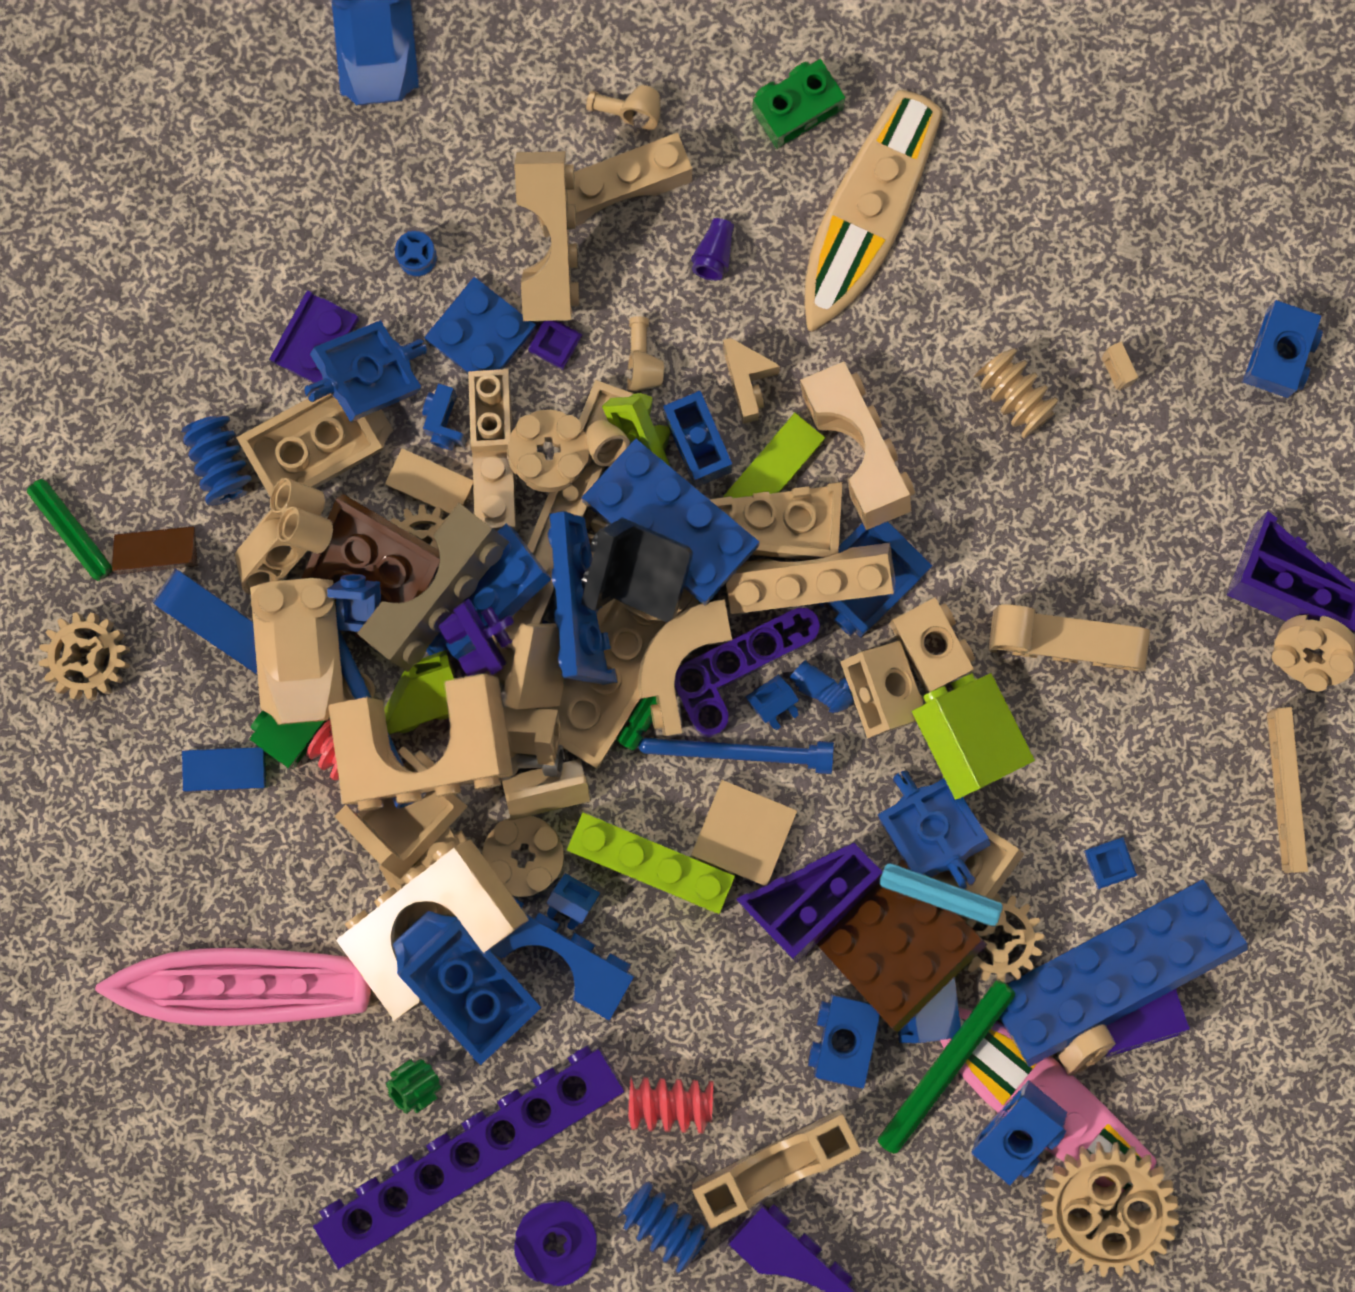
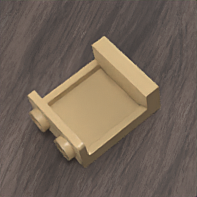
[334,746,468,879]

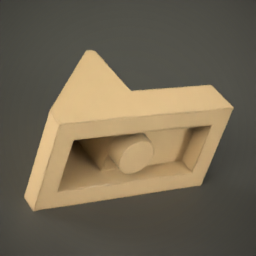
[723,338,780,424]

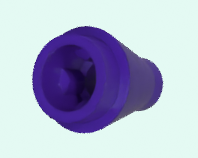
[691,218,734,281]

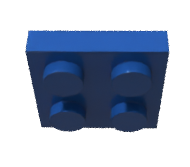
[424,277,537,373]

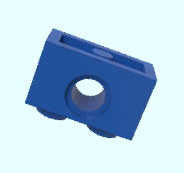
[1242,300,1323,398]
[663,390,732,488]
[808,994,880,1089]
[971,1080,1067,1185]

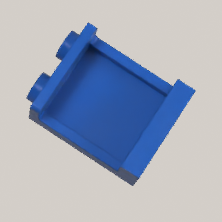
[817,521,932,638]

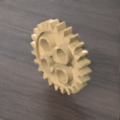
[1041,1142,1179,1277]

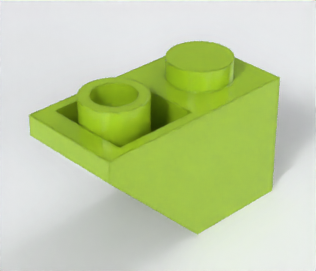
[384,650,457,734]

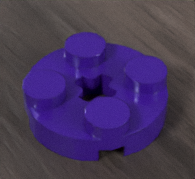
[514,1200,597,1286]

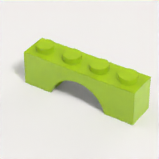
[567,812,735,914]

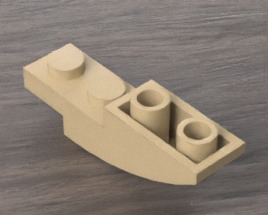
[468,369,517,532]

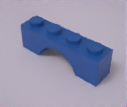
[489,896,635,1021]

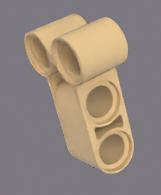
[235,478,333,595]

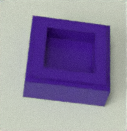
[528,321,582,370]

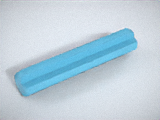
[880,863,1002,926]

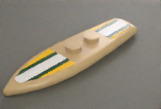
[805,90,943,332]

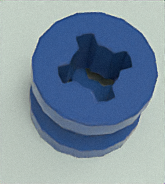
[395,231,437,277]

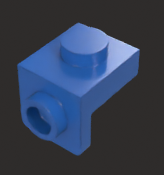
[422,383,467,450]
[327,574,381,632]

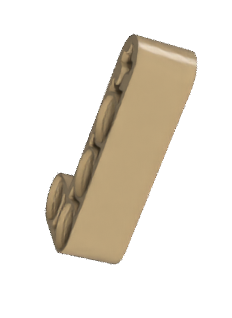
[988,604,1150,671]

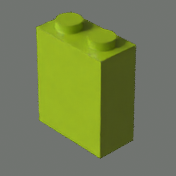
[911,673,1035,800]

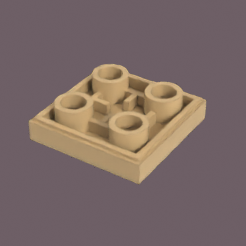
[505,624,565,709]
[691,780,797,886]

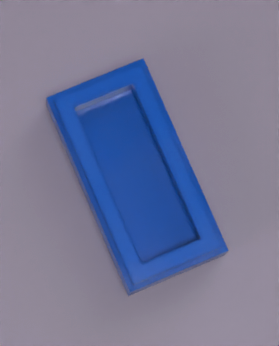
[182,747,266,792]

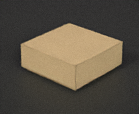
[1102,341,1139,391]

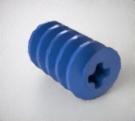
[181,416,252,506]
[617,1181,709,1274]

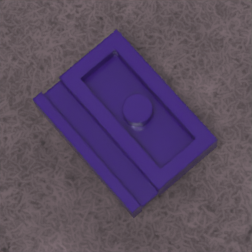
[269,290,359,383]

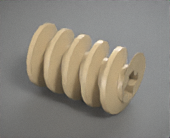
[973,348,1058,439]

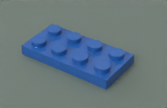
[581,438,760,606]

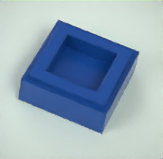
[1083,837,1137,889]

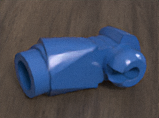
[790,660,854,713]

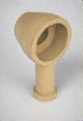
[586,85,660,130]
[627,316,664,391]
[586,420,630,467]

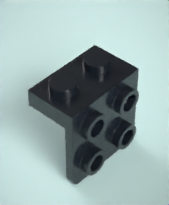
[581,517,693,622]

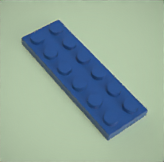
[999,879,1248,1067]

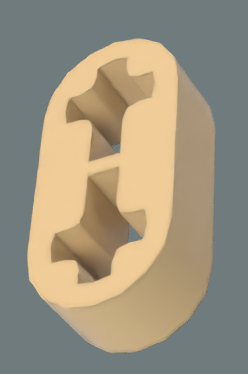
[1058,1024,1116,1076]

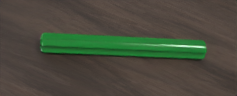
[877,980,1015,1154]

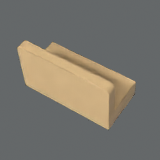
[501,759,590,820]

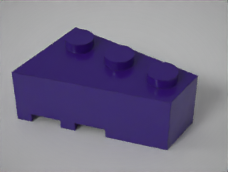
[1226,511,1355,633]
[736,843,883,964]

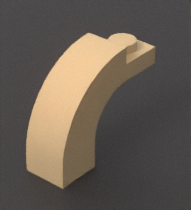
[638,599,732,736]

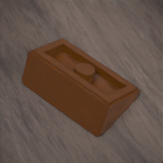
[112,526,198,575]

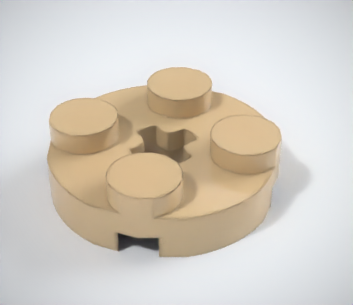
[507,410,589,492]
[1271,615,1355,692]
[482,816,564,897]

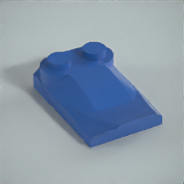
[331,0,419,106]
[393,911,541,1066]

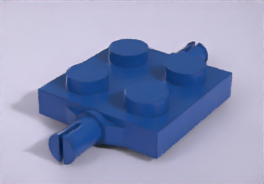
[304,320,427,422]
[877,770,991,889]

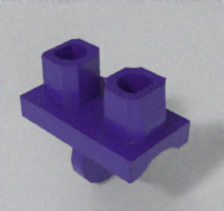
[439,599,514,677]

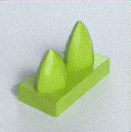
[602,393,670,466]

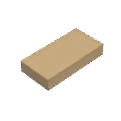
[385,448,473,515]

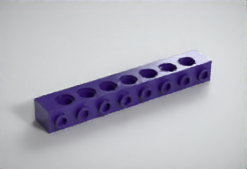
[313,1045,625,1270]

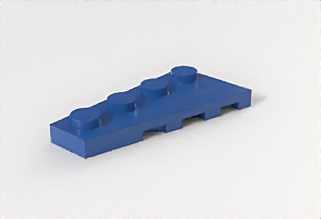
[548,511,618,685]

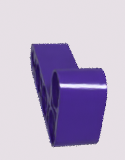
[674,607,820,737]

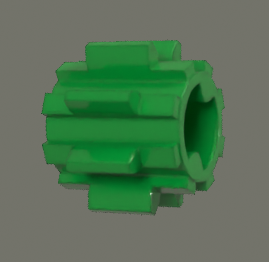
[386,1059,441,1114]

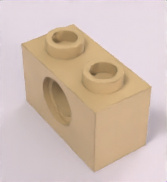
[889,597,975,694]
[840,640,924,738]

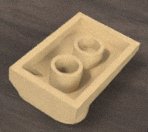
[236,394,394,497]
[250,578,344,725]

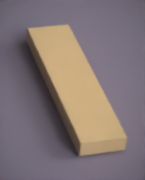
[1267,707,1308,873]

